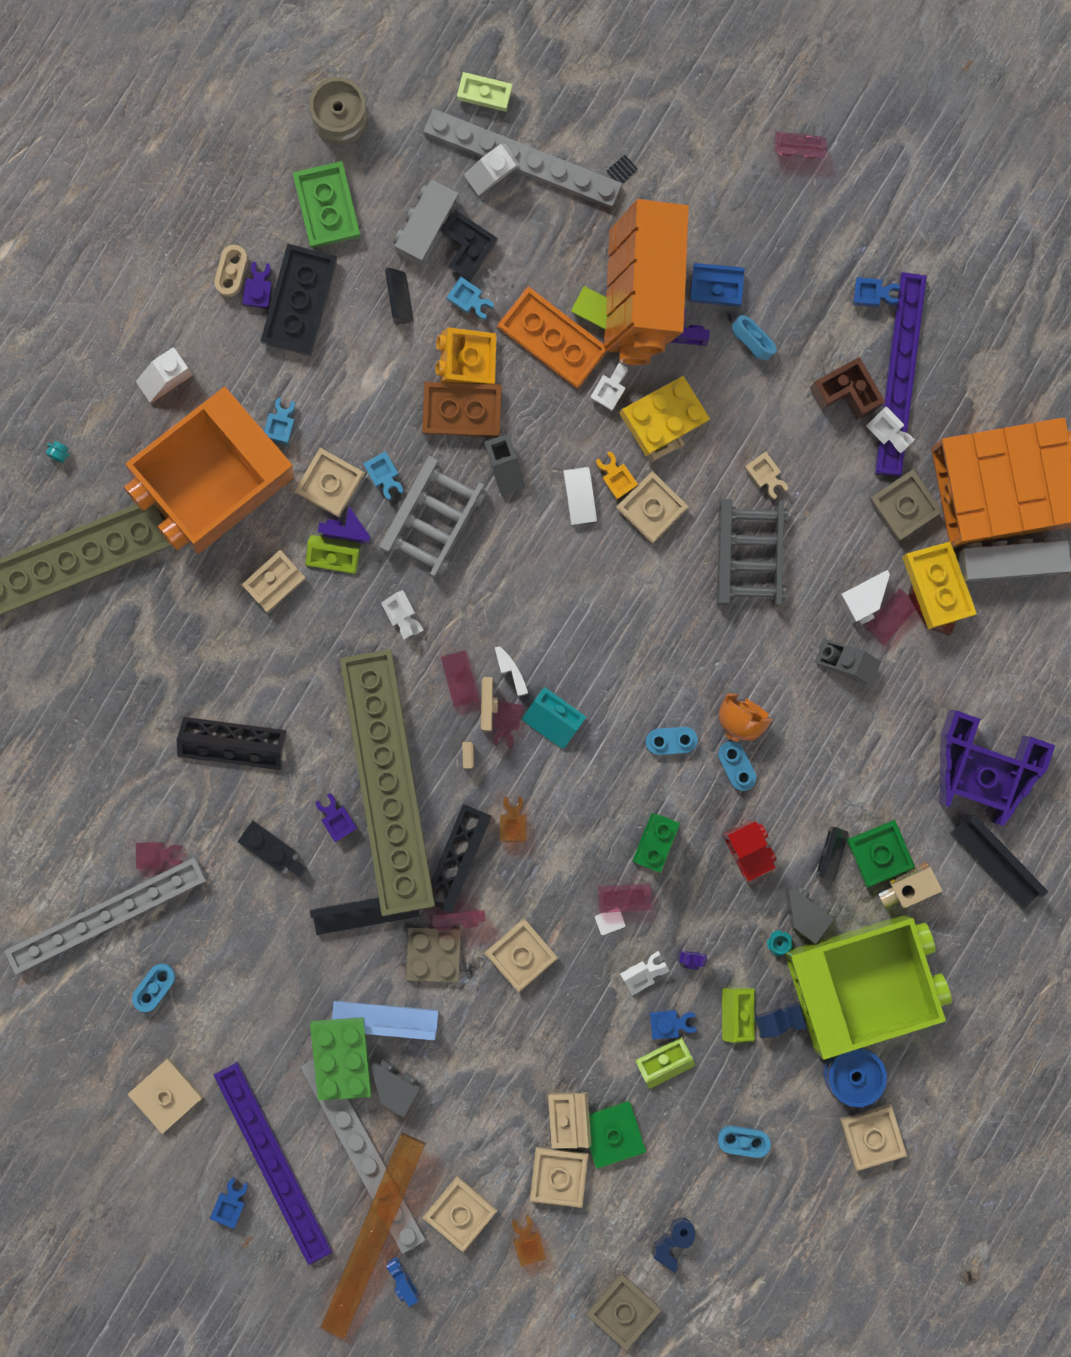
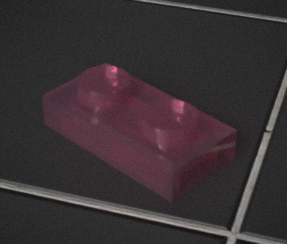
[774,131,827,159]
[864,589,919,645]
[441,650,479,707]
[598,883,652,913]
[429,909,486,931]

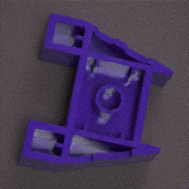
[939,710,1056,826]

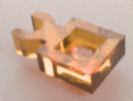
[500,797,526,842]
[512,1214,546,1267]

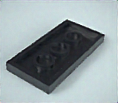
[261,243,338,356]

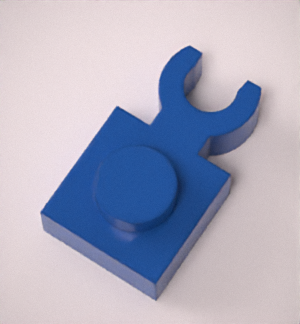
[853,277,900,307]
[650,1010,697,1039]
[210,1176,249,1229]
[386,1257,420,1307]

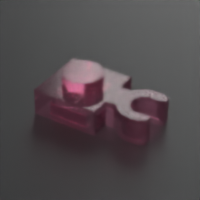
[493,701,523,748]
[136,842,182,869]

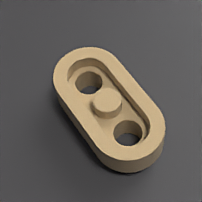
[214,245,248,297]

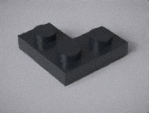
[441,210,498,282]

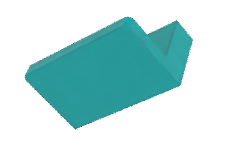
[522,687,586,749]

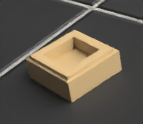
[462,742,474,769]

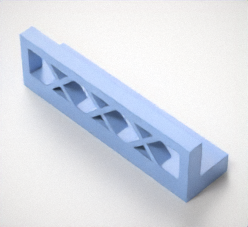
[332,1001,439,1040]

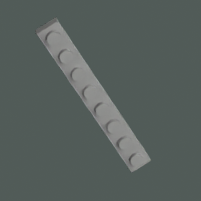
[423,109,622,209]
[4,857,207,975]
[300,1058,426,1254]

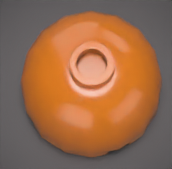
[718,693,772,742]

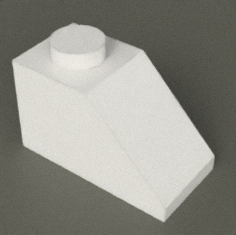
[464,143,520,196]
[136,347,193,403]
[838,570,890,625]

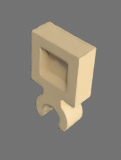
[744,452,788,500]

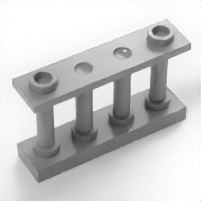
[379,456,486,579]

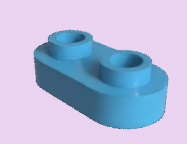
[732,315,777,360]
[645,727,698,755]
[718,741,756,791]
[132,963,176,1012]
[717,1125,771,1158]

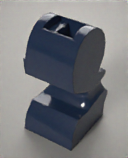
[754,1001,807,1038]
[651,1217,695,1274]

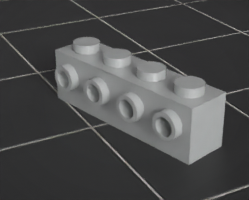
[959,537,1071,582]

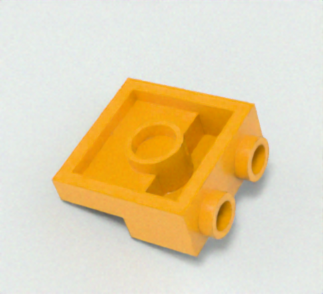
[435,327,496,384]

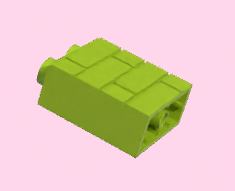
[784,915,952,1060]

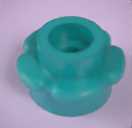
[45,441,70,464]
[767,930,793,956]

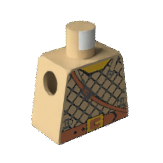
[878,861,943,908]

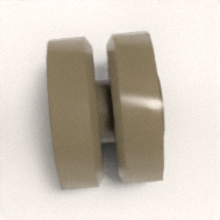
[309,77,368,144]

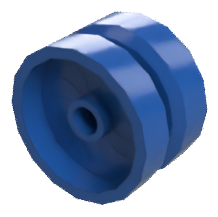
[823,1047,887,1107]

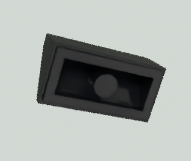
[385,267,414,325]
[816,826,848,881]

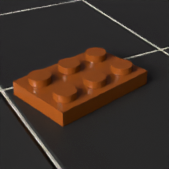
[422,382,502,438]

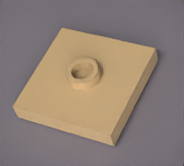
[294,448,365,518]
[616,471,689,544]
[481,677,498,732]
[484,918,558,993]
[127,1058,203,1134]
[840,1104,907,1171]
[530,1147,588,1208]
[423,1175,498,1252]

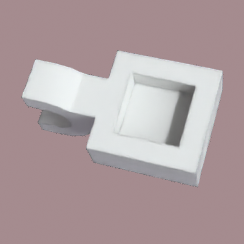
[590,363,628,411]
[866,406,915,453]
[381,590,424,639]
[620,951,669,995]

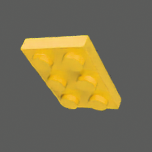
[619,376,710,456]
[902,542,977,630]

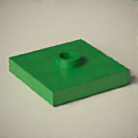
[846,819,915,888]
[589,1100,646,1169]

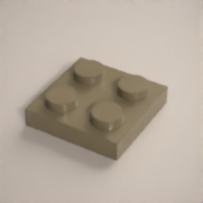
[869,469,943,541]
[406,927,461,982]
[586,1272,662,1351]

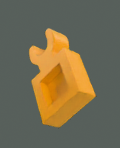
[596,451,638,501]

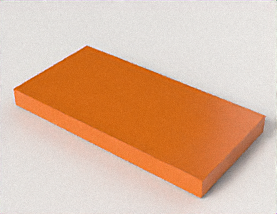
[497,286,608,390]

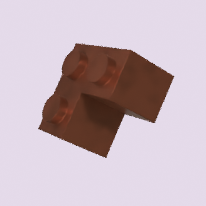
[810,357,885,420]

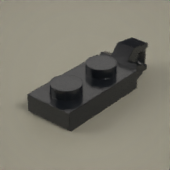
[237,820,307,877]

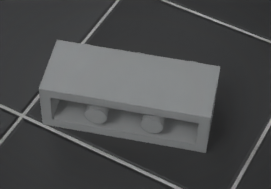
[393,179,459,267]

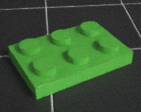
[293,161,361,249]
[310,1017,372,1101]

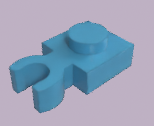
[446,277,494,321]
[264,398,295,446]
[363,451,404,501]

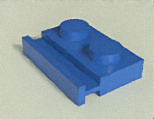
[690,263,745,307]

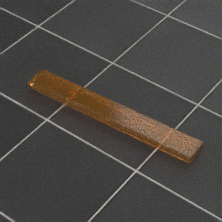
[320,1132,426,1339]

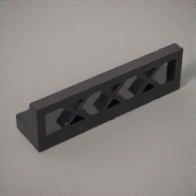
[176,717,287,770]
[431,804,492,914]
[949,815,1049,909]
[310,897,420,935]

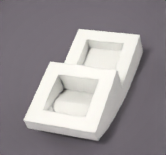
[563,467,597,525]
[495,646,528,697]

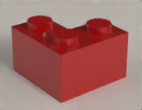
[722,820,777,882]

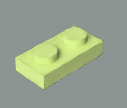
[457,72,512,112]

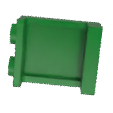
[632,813,680,873]

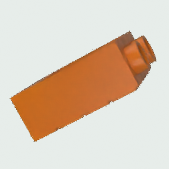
[604,199,689,365]
[123,386,294,555]
[931,418,1071,548]

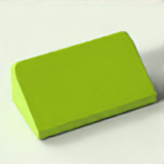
[571,286,609,329]
[305,535,361,574]
[722,988,755,1043]
[635,1037,695,1089]

